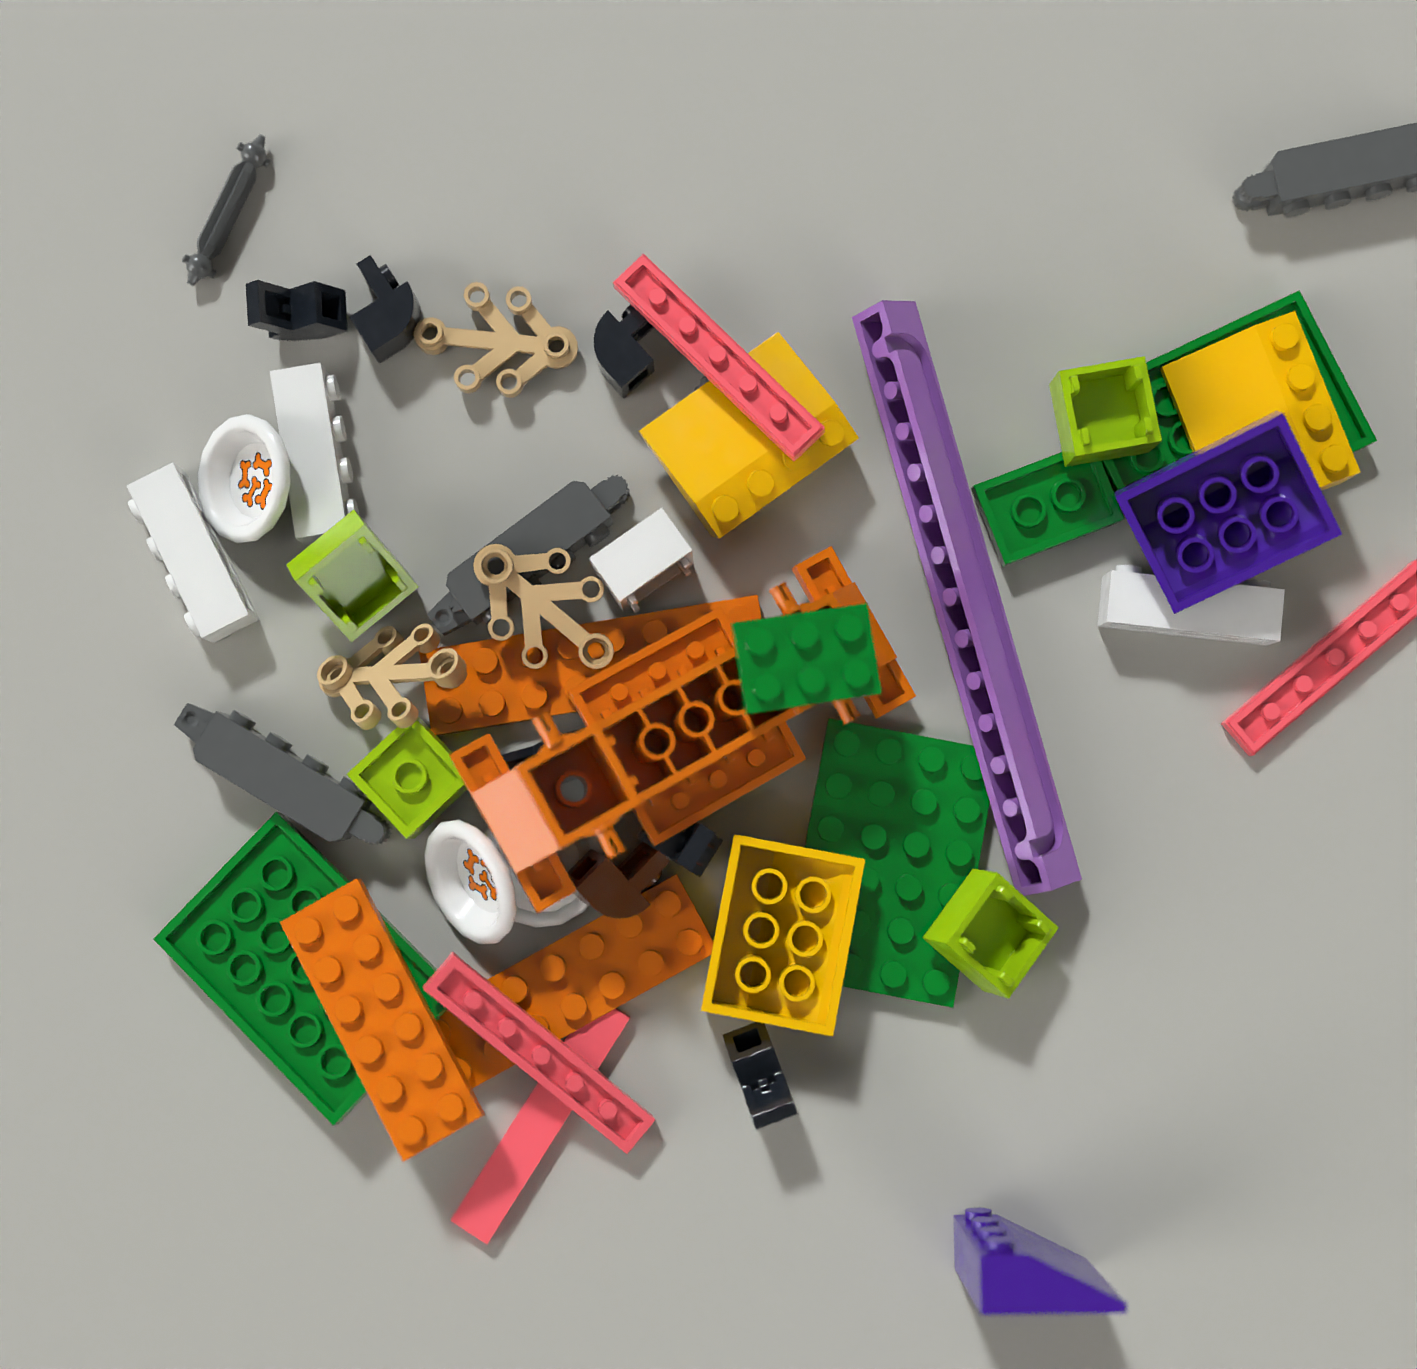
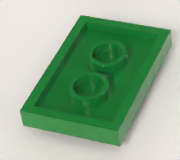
[971,452,1125,567]
[731,603,882,715]

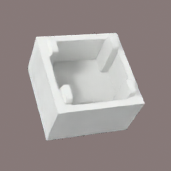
[589,508,693,613]

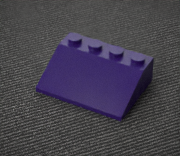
[1114,411,1342,614]
[953,1207,1127,1315]

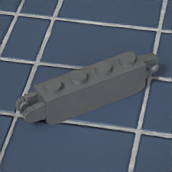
[1232,122,1417,218]
[427,475,630,636]
[174,703,392,844]

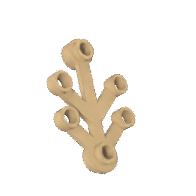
[414,282,578,398]
[474,544,614,669]
[317,623,467,730]

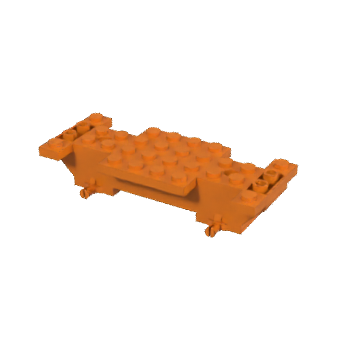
[449,546,916,913]

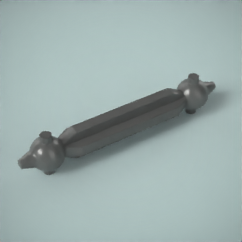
[182,135,271,286]

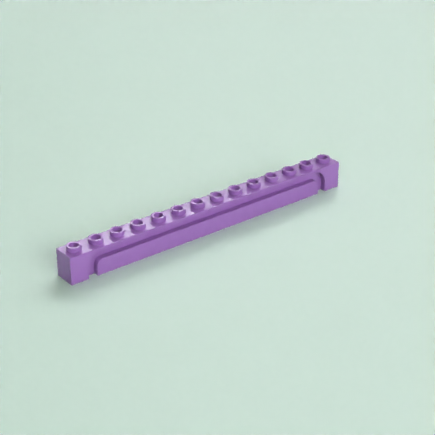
[852,300,1082,896]

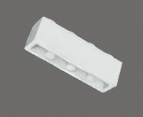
[270,362,359,546]
[127,462,259,643]
[1097,565,1285,646]

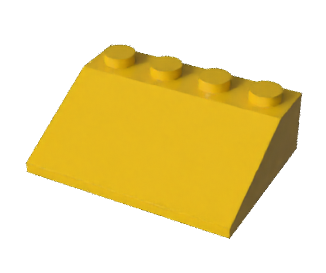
[1160,311,1361,491]
[639,332,859,539]
[701,834,865,1036]

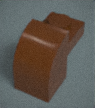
[567,842,670,919]

